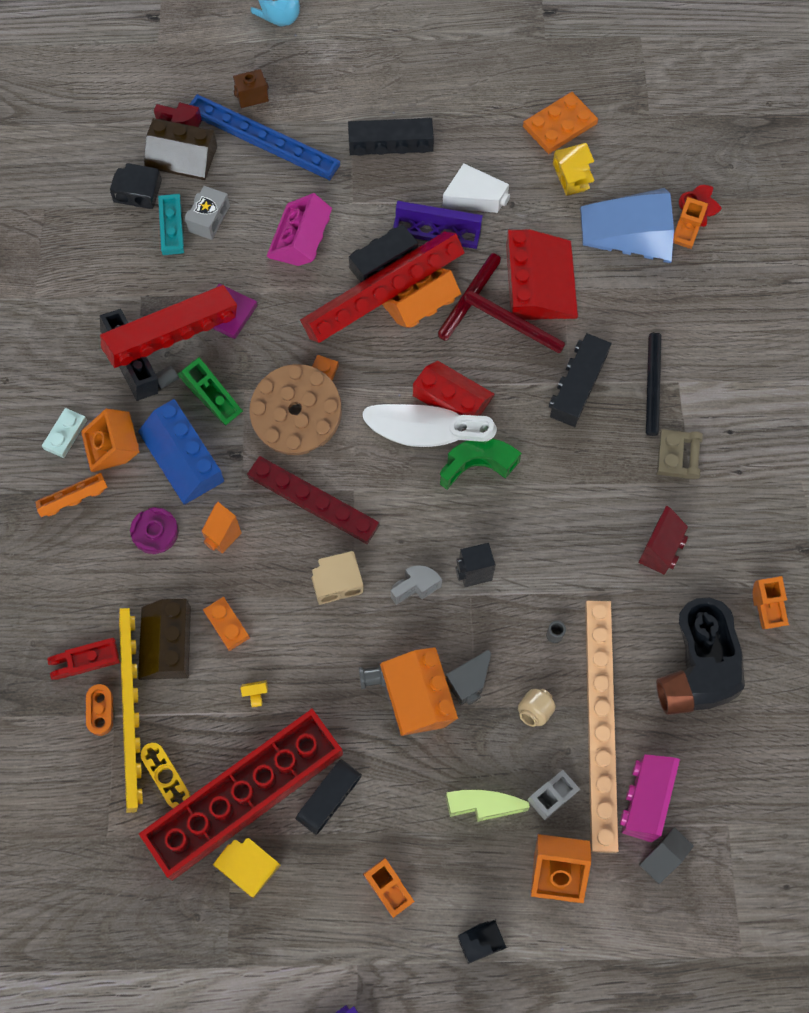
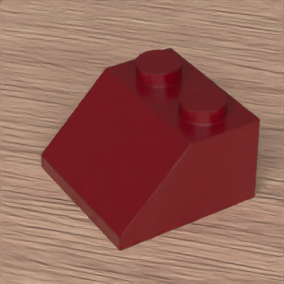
[638,506,688,575]

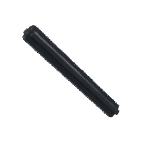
[646,332,662,436]

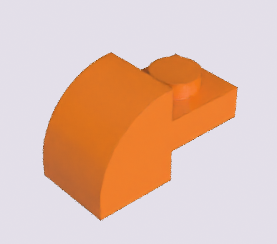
[673,197,708,249]
[753,576,789,630]
[363,858,415,918]

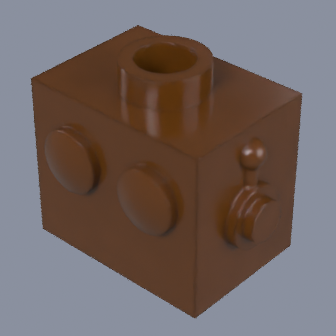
[233,69,269,108]

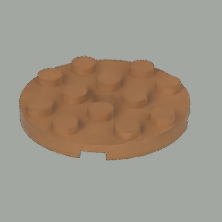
[250,364,342,455]

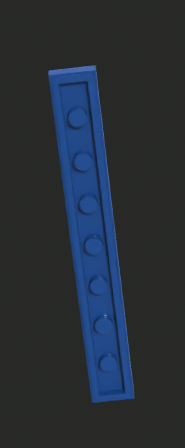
[189,94,340,181]

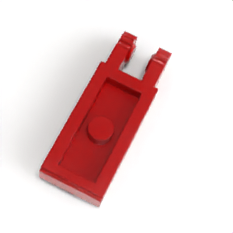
[47,638,121,680]

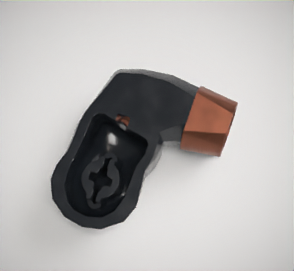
[656,597,745,715]

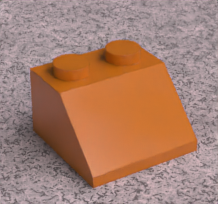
[81,408,140,472]
[531,834,591,904]

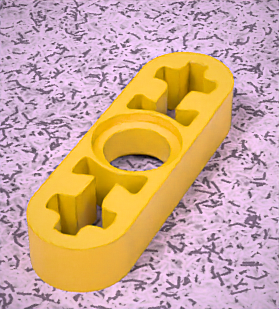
[141,743,191,809]

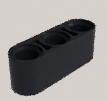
[295,759,362,835]

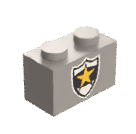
[185,186,230,240]

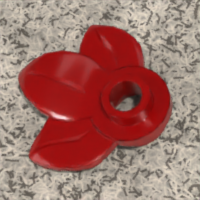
[679,185,722,227]

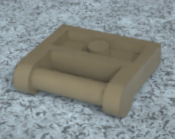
[657,429,703,479]

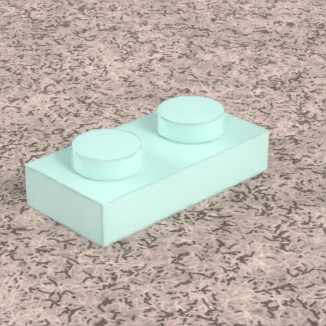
[42,408,87,458]

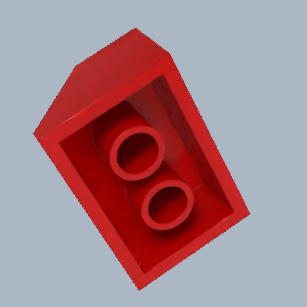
[413,360,495,416]

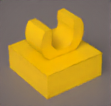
[241,680,268,707]

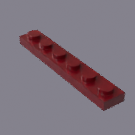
[247,456,380,545]

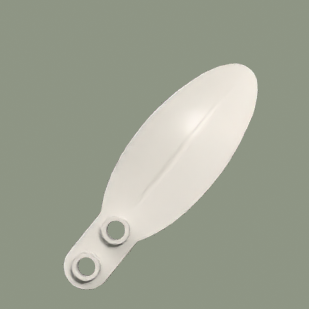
[363,404,497,447]

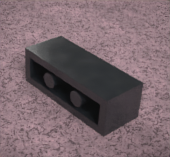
[349,224,418,282]

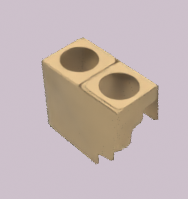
[311,551,364,605]

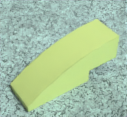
[446,790,530,822]

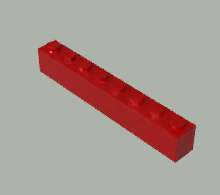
[300,231,465,343]

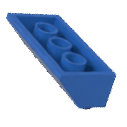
[138,399,225,505]

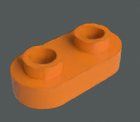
[86,684,113,736]

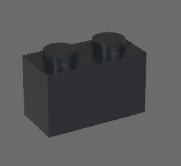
[455,543,496,587]

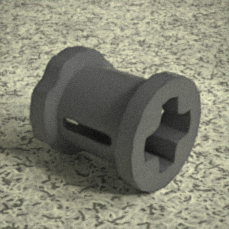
[359,664,386,690]

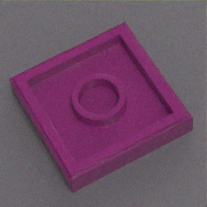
[212,283,258,339]

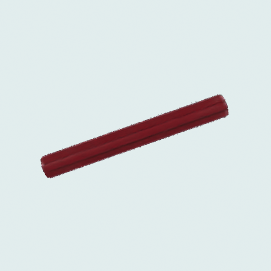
[438,253,501,341]
[464,291,565,353]

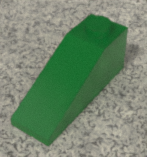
[177,357,243,426]

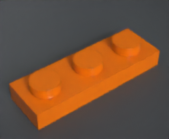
[35,473,108,517]

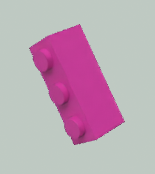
[267,193,332,266]
[619,754,680,843]

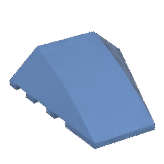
[580,188,674,263]

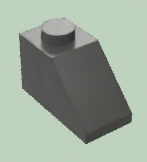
[446,650,491,705]

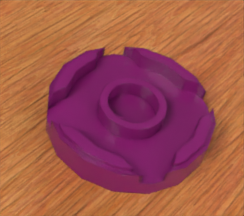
[130,507,179,554]

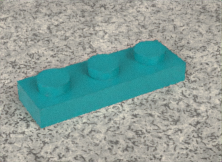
[158,194,184,255]

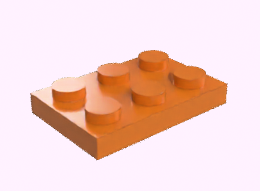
[523,92,598,154]

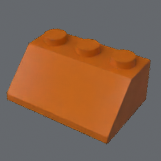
[382,268,461,328]
[380,647,458,736]

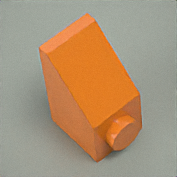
[202,502,242,554]

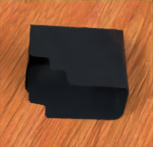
[110,163,162,209]
[457,919,508,964]

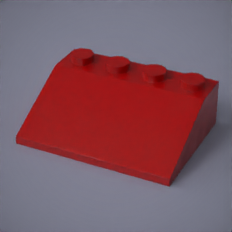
[506,229,578,320]

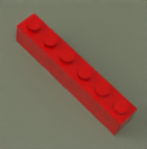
[100,285,237,368]

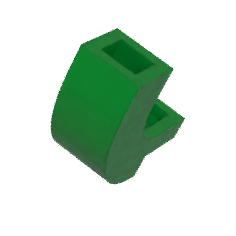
[440,439,522,490]

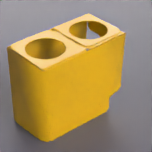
[553,143,595,196]
[213,838,281,898]

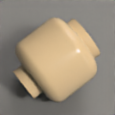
[518,689,556,727]

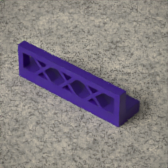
[393,201,483,249]

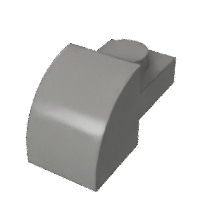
[391,565,442,605]
[527,770,580,820]

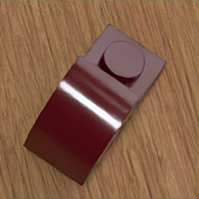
[154,102,202,127]

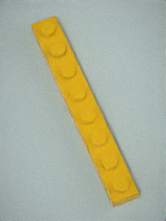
[119,608,143,813]

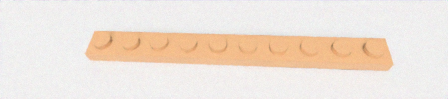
[585,601,619,853]

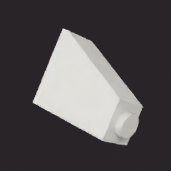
[442,163,510,213]

